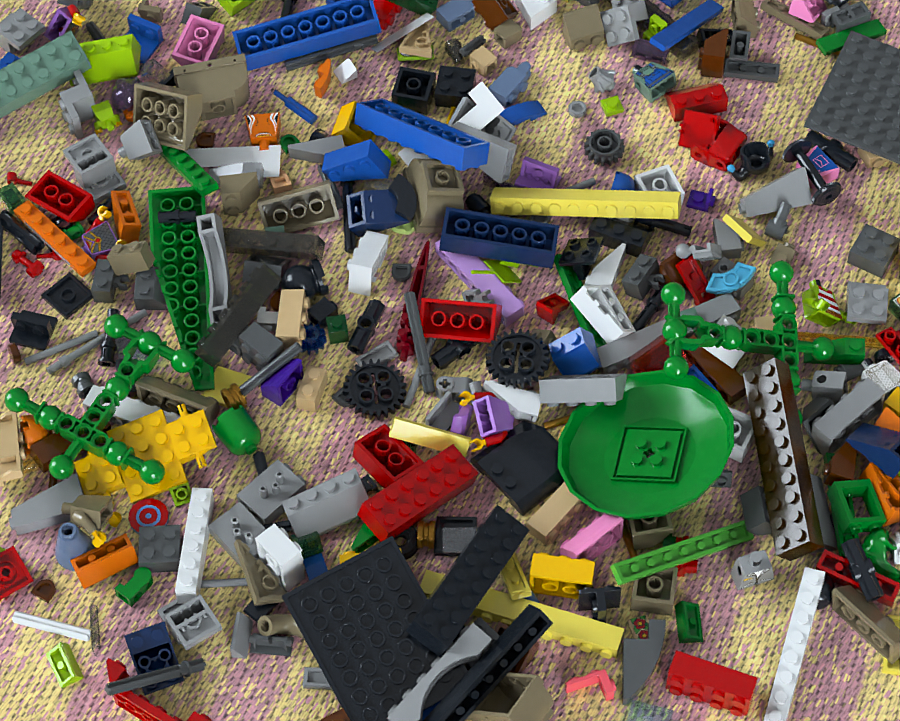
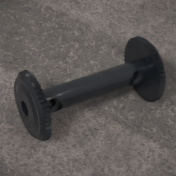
[782,139,842,206]

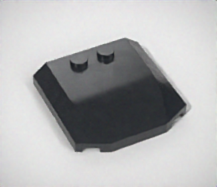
[470,420,564,516]

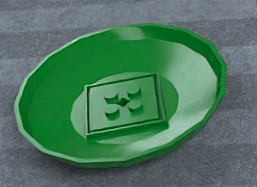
[558,370,734,520]

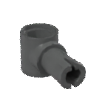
[764,202,792,241]

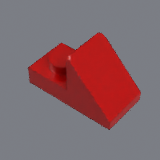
[536,293,570,325]

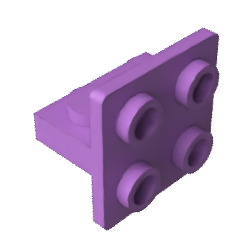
[514,156,562,189]

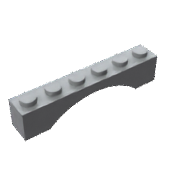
[196,213,236,331]
[387,623,493,721]

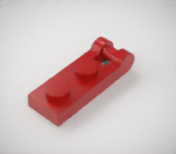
[675,255,716,306]

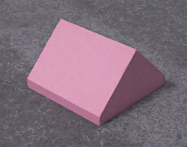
[788,0,827,23]

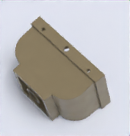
[173,53,250,121]
[402,158,465,233]
[467,673,554,721]

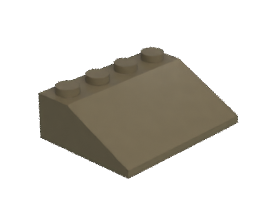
[133,82,203,151]

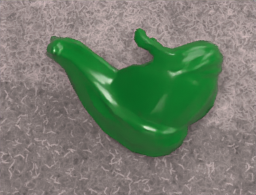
[861,528,900,583]

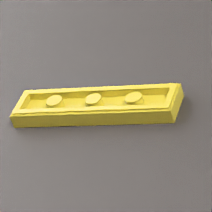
[389,416,471,457]

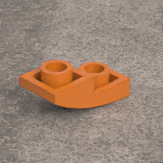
[314,58,332,98]

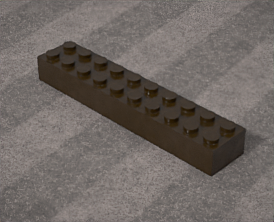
[743,357,824,561]

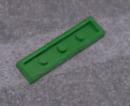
[816,19,887,56]

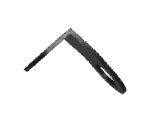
[309,129,328,141]

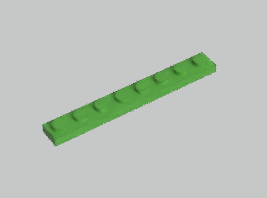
[610,520,754,586]

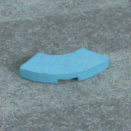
[706,262,757,294]

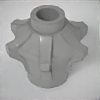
[589,66,616,93]

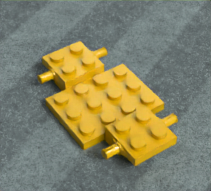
[74,404,218,504]

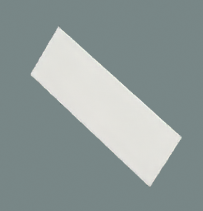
[371,13,434,52]

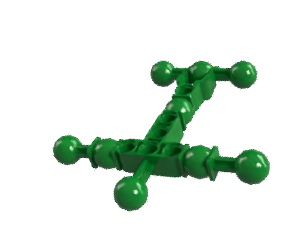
[661,260,835,424]
[4,314,195,485]

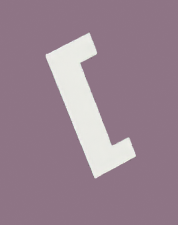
[398,82,505,166]
[185,145,281,177]

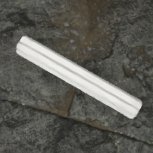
[12,611,92,641]

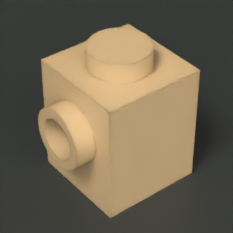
[469,45,497,77]

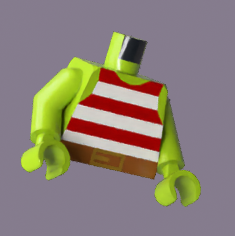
[802,280,856,327]

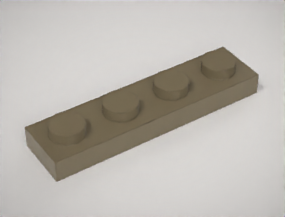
[760,0,830,40]

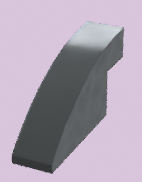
[622,619,666,705]

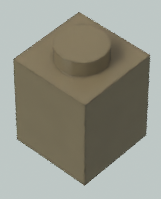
[494,18,522,50]

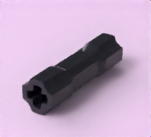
[0,210,45,255]

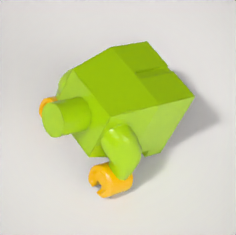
[91,100,123,135]

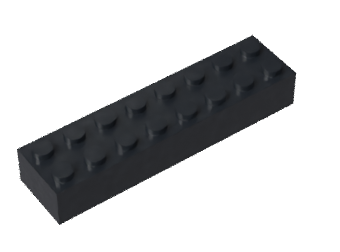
[405,505,530,656]

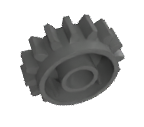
[584,128,625,166]

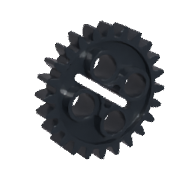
[485,329,550,389]
[343,359,407,420]

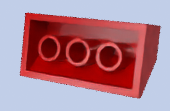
[420,298,502,343]

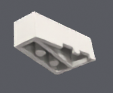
[514,0,557,30]
[347,230,389,297]
[570,285,636,344]

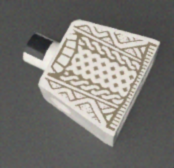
[860,358,900,400]

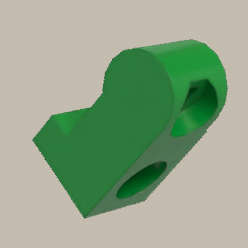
[114,567,153,607]

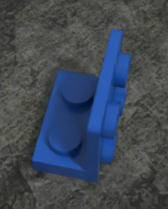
[126,14,164,64]

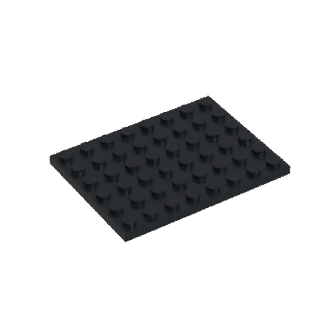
[282,536,468,721]

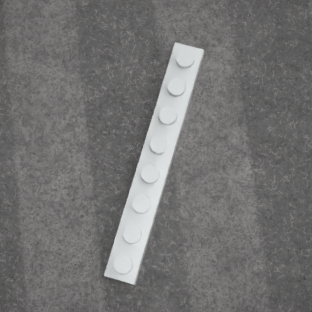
[763,567,826,721]

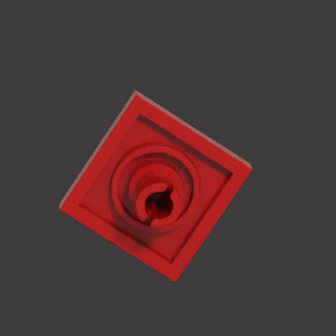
[0,545,34,600]

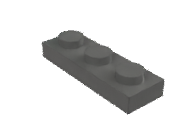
[724,58,780,83]

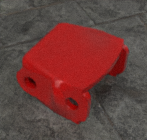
[690,119,747,171]

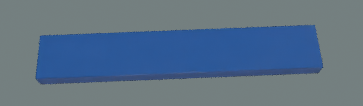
[649,0,724,52]

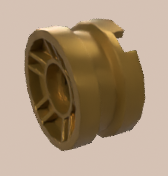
[220,383,248,410]
[417,520,436,549]

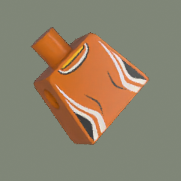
[245,112,281,151]

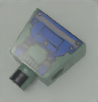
[632,62,677,103]

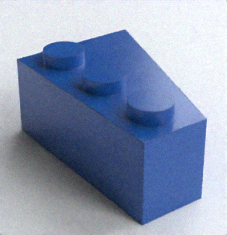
[321,139,391,182]

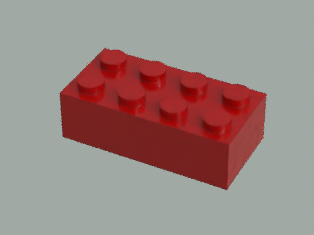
[666,650,758,716]

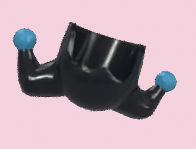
[727,140,775,182]

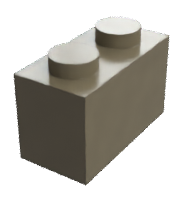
[107,241,155,276]

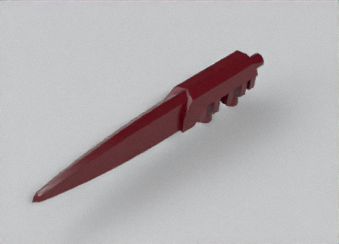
[396,240,430,362]

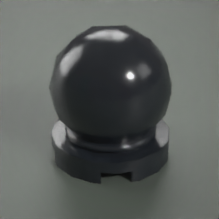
[281,258,329,299]

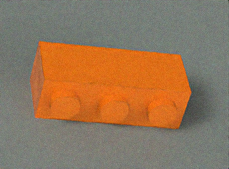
[70,533,138,589]

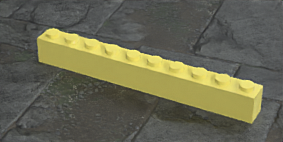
[490,187,681,219]
[420,569,625,659]

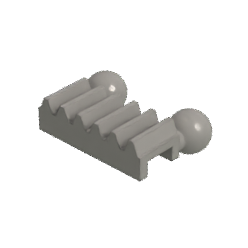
[675,242,722,262]

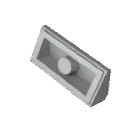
[230,612,253,659]

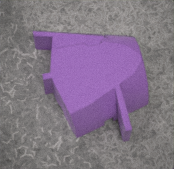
[450,404,474,436]

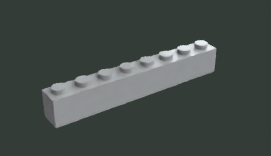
[597,293,741,374]

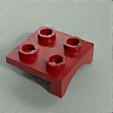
[678,109,721,149]

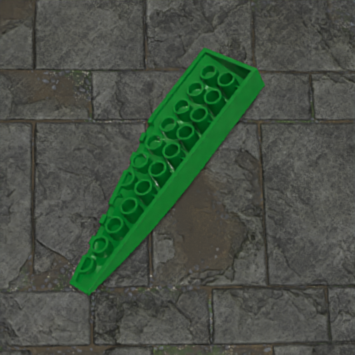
[148,186,215,391]

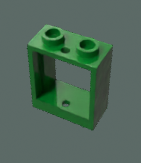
[827,479,887,535]

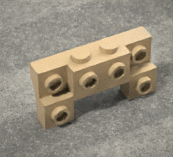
[0,411,26,487]

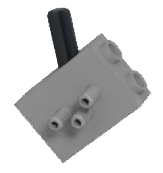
[237,451,306,525]
[208,502,292,568]

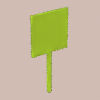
[471,260,522,283]

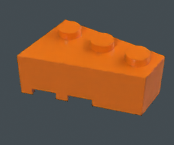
[859,462,900,527]

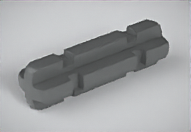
[459,35,486,57]

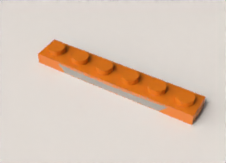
[13,200,96,278]

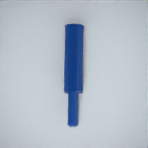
[273,90,318,124]

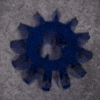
[301,322,327,356]

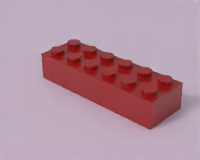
[357,444,479,542]

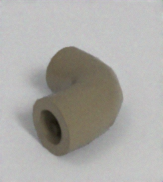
[257,614,304,639]

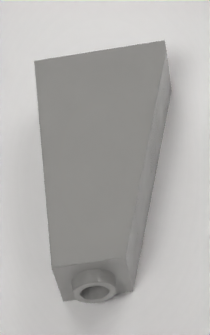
[451,122,517,183]
[738,167,813,218]
[9,474,83,535]

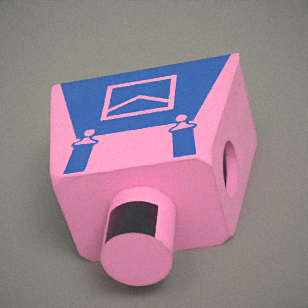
[796,145,840,189]

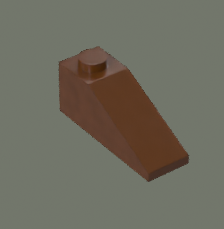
[822,441,857,486]

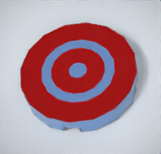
[128,498,169,534]

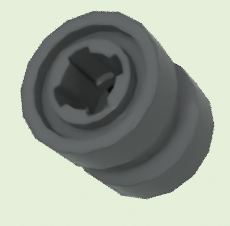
[71,372,95,399]

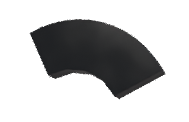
[389,174,417,222]

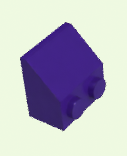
[260,358,304,407]

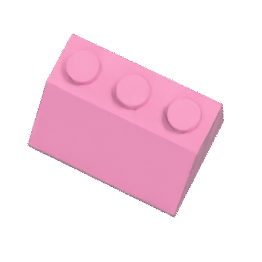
[171,14,225,67]
[560,514,624,561]

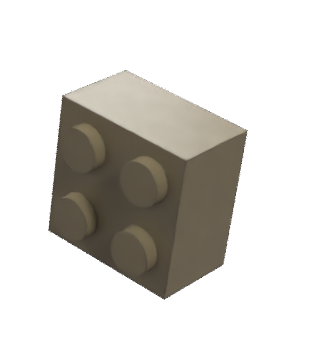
[630,567,678,616]

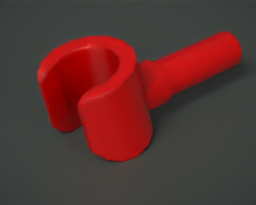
[7,172,33,186]
[36,250,62,261]

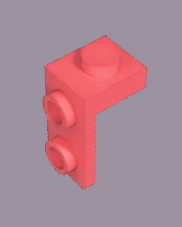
[565,669,616,701]

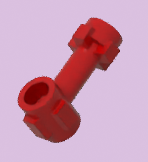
[11,249,45,278]

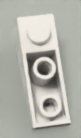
[482,380,540,423]

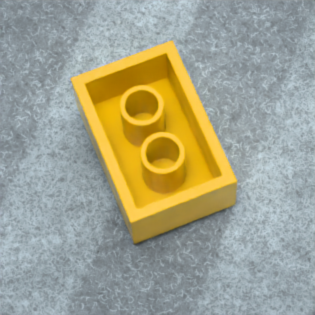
[529,552,595,599]

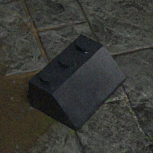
[588,217,655,258]

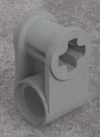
[435,376,473,402]

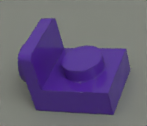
[686,188,716,212]

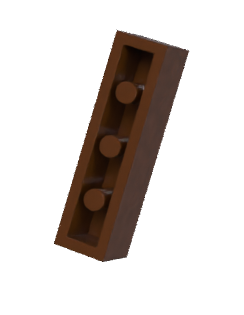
[681,334,746,406]
[30,417,111,473]

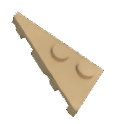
[399,14,432,58]

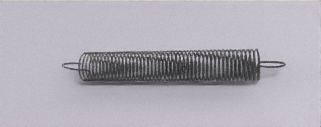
[90,605,100,656]

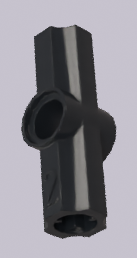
[805,130,858,172]
[347,299,385,355]
[431,339,480,370]
[841,538,884,602]

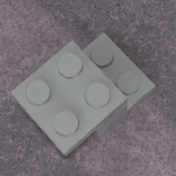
[600,0,649,47]
[0,8,46,54]
[58,69,95,140]
[447,97,517,142]
[63,133,127,204]
[845,281,889,325]
[157,594,222,651]

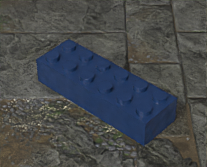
[439,207,559,269]

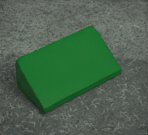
[675,601,703,644]

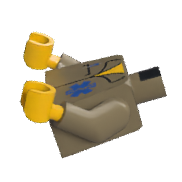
[61,495,122,548]

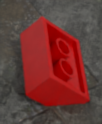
[664,82,728,122]
[25,170,96,223]
[352,424,424,488]

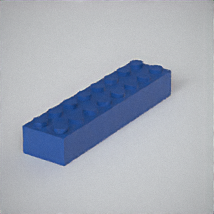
[232,0,382,71]
[354,98,490,171]

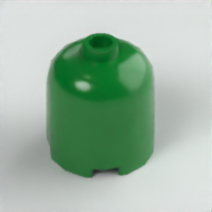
[212,405,261,456]

